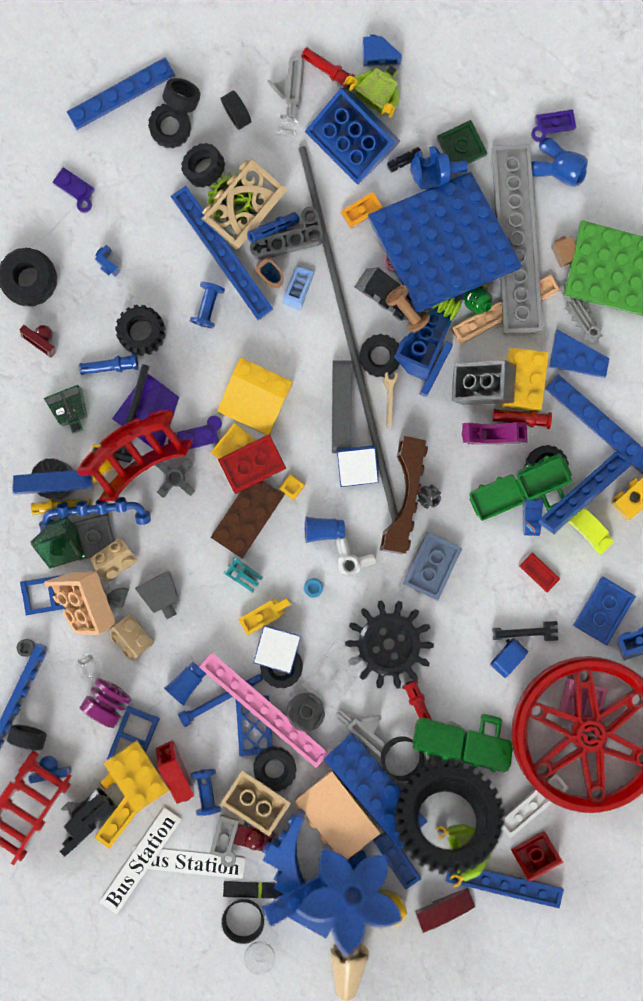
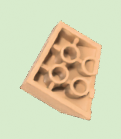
[44,571,116,635]

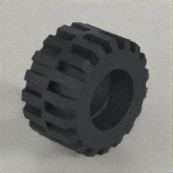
[115,305,166,356]

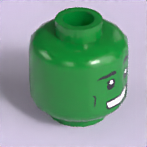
[464,286,492,315]

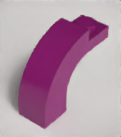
[462,422,528,445]

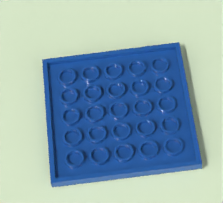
[368,172,522,313]

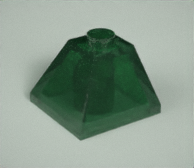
[31,517,84,569]

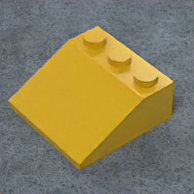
[217,357,293,435]

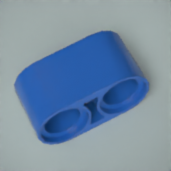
[490,638,529,678]

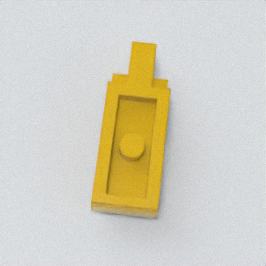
[238,598,291,636]

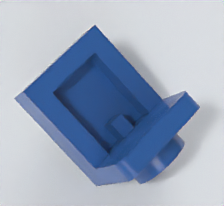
[95,244,120,277]

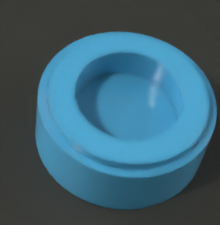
[304,578,323,598]

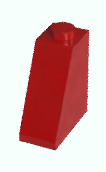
[156,740,194,804]

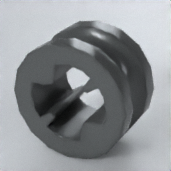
[16,639,35,657]

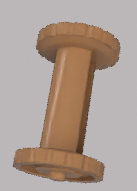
[386,285,430,332]

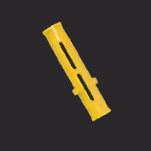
[31,498,90,515]

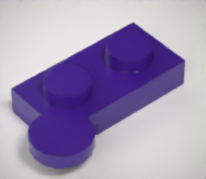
[177,416,222,450]

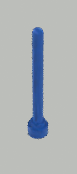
[178,674,263,727]

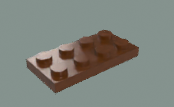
[210,481,285,559]

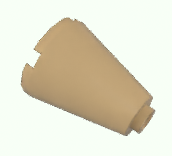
[330,943,369,1001]

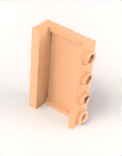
[295,769,380,860]

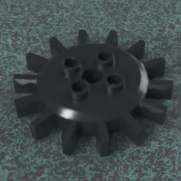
[345,600,434,689]

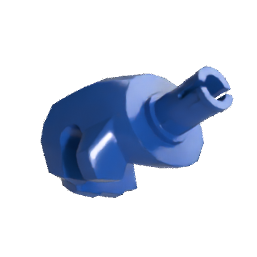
[410,146,468,189]

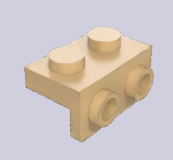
[90,537,139,582]
[109,614,154,661]

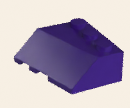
[112,374,180,449]

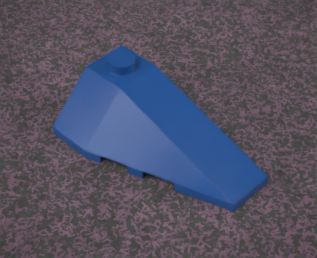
[394,306,452,381]

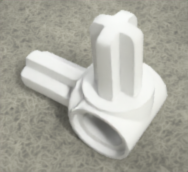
[336,538,376,575]

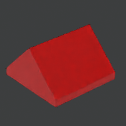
[511,831,563,882]

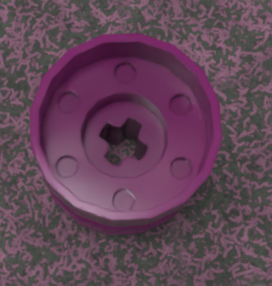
[79,678,132,728]

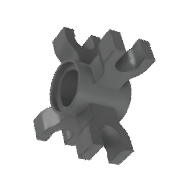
[155,458,196,498]

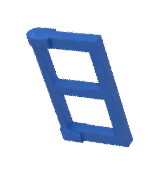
[20,575,66,615]
[106,706,160,760]

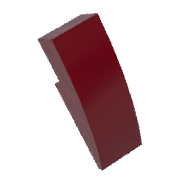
[415,888,475,933]

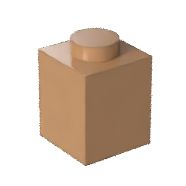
[552,236,576,268]

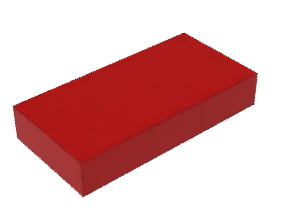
[519,552,560,593]

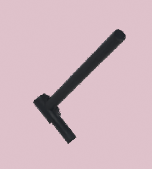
[92,364,149,463]

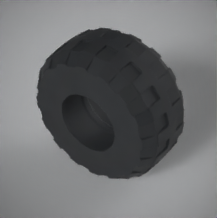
[0,247,57,307]

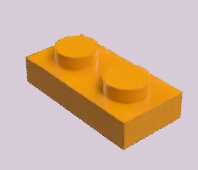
[341,192,383,229]

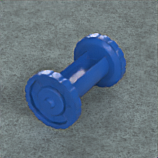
[190,282,225,329]
[190,769,222,816]

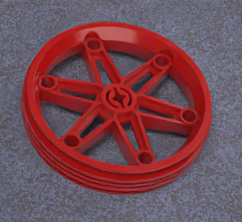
[511,656,643,813]

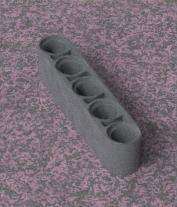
[332,360,352,454]

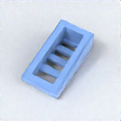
[283,266,314,309]

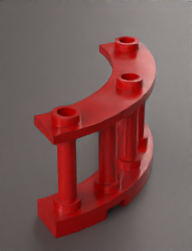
[76,410,193,501]
[0,750,72,866]

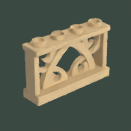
[201,158,287,249]

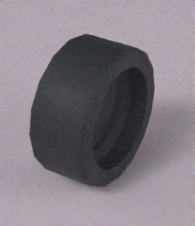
[162,78,201,113]
[220,90,252,130]
[7,725,47,750]

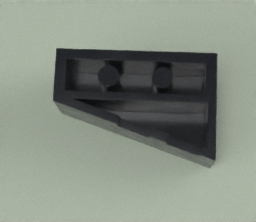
[354,267,411,321]

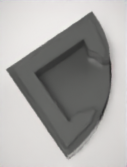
[107,588,129,607]

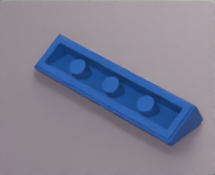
[12,470,94,495]

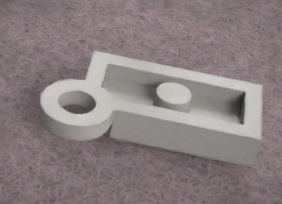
[210,815,239,867]

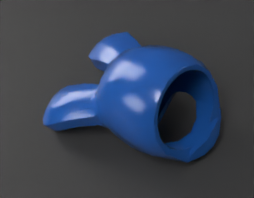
[531,138,588,187]

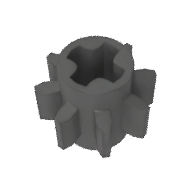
[417,484,441,509]

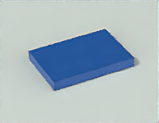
[573,576,636,646]

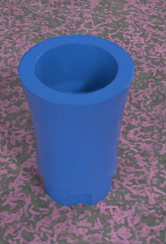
[304,516,345,543]
[164,662,206,706]

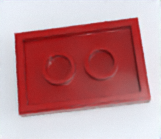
[218,434,287,494]

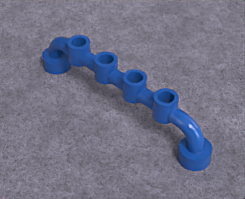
[39,497,151,534]

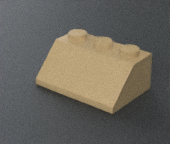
[220,770,291,836]

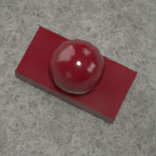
[19,324,56,358]
[234,824,276,851]

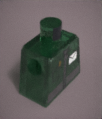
[44,385,87,433]

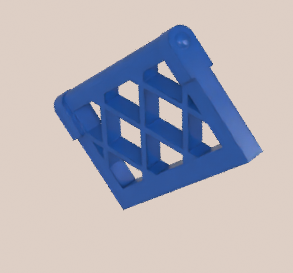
[235,695,272,757]

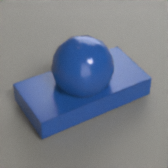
[28,756,71,784]

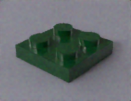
[437,120,488,164]

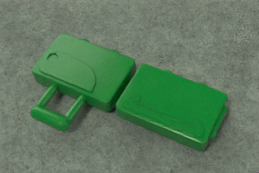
[469,454,572,521]
[413,714,513,773]

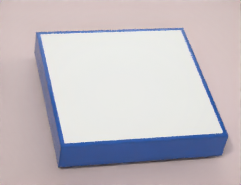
[336,445,379,487]
[253,625,301,673]

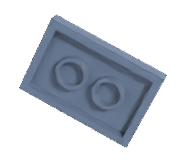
[403,532,463,601]

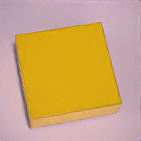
[279,474,305,500]

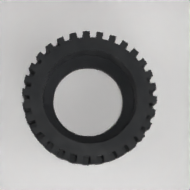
[394,761,505,875]

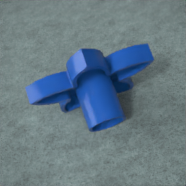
[297,849,403,957]

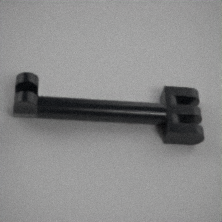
[492,621,558,641]

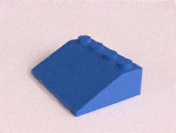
[305,88,400,185]

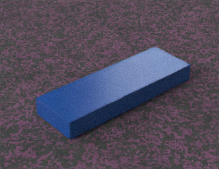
[419,341,453,397]
[373,832,421,890]

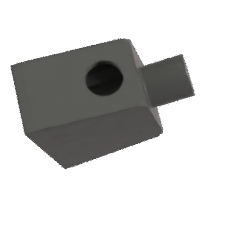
[135,571,179,619]

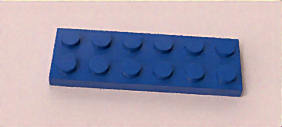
[323,733,428,848]

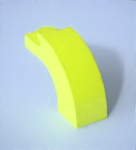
[568,508,614,555]

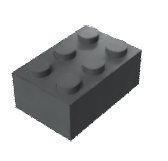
[452,360,516,405]

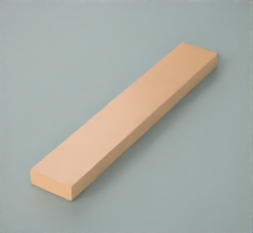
[451,274,560,345]

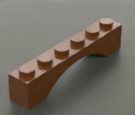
[380,436,428,555]

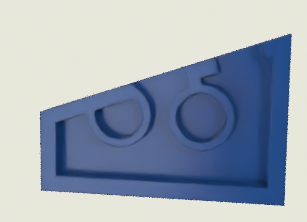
[549,330,610,378]

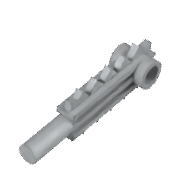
[559,284,603,344]

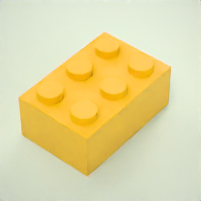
[500,348,548,412]
[104,740,169,813]

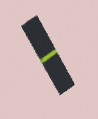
[223,881,284,899]

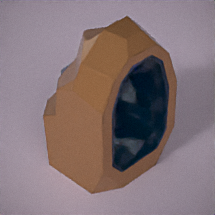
[254,257,284,289]

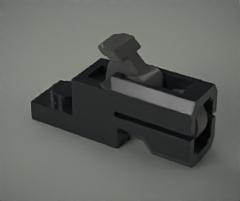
[59,787,117,857]

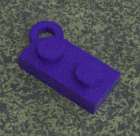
[531,109,576,142]
[52,167,95,213]

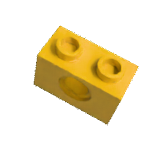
[611,477,643,520]

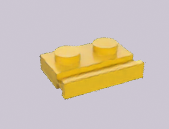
[210,423,256,459]

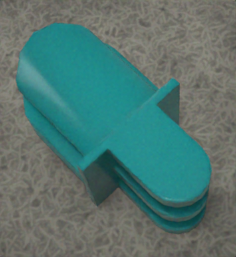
[223,557,263,593]

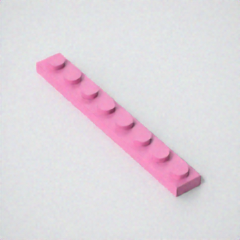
[199,652,329,768]

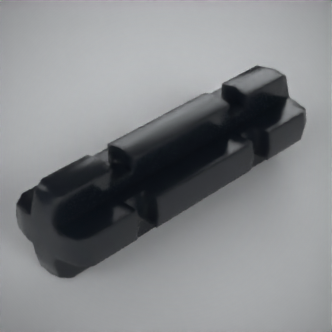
[387,147,423,172]

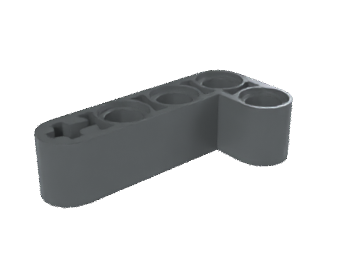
[250,207,324,260]

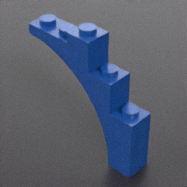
[262,809,333,938]

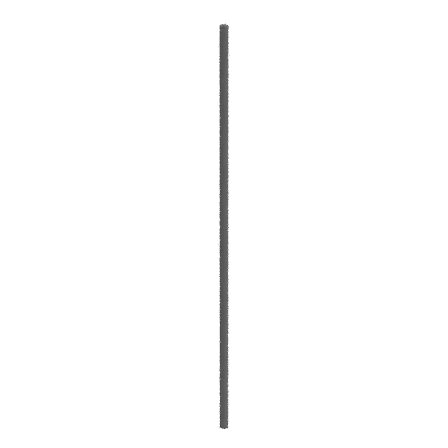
[298,146,398,522]

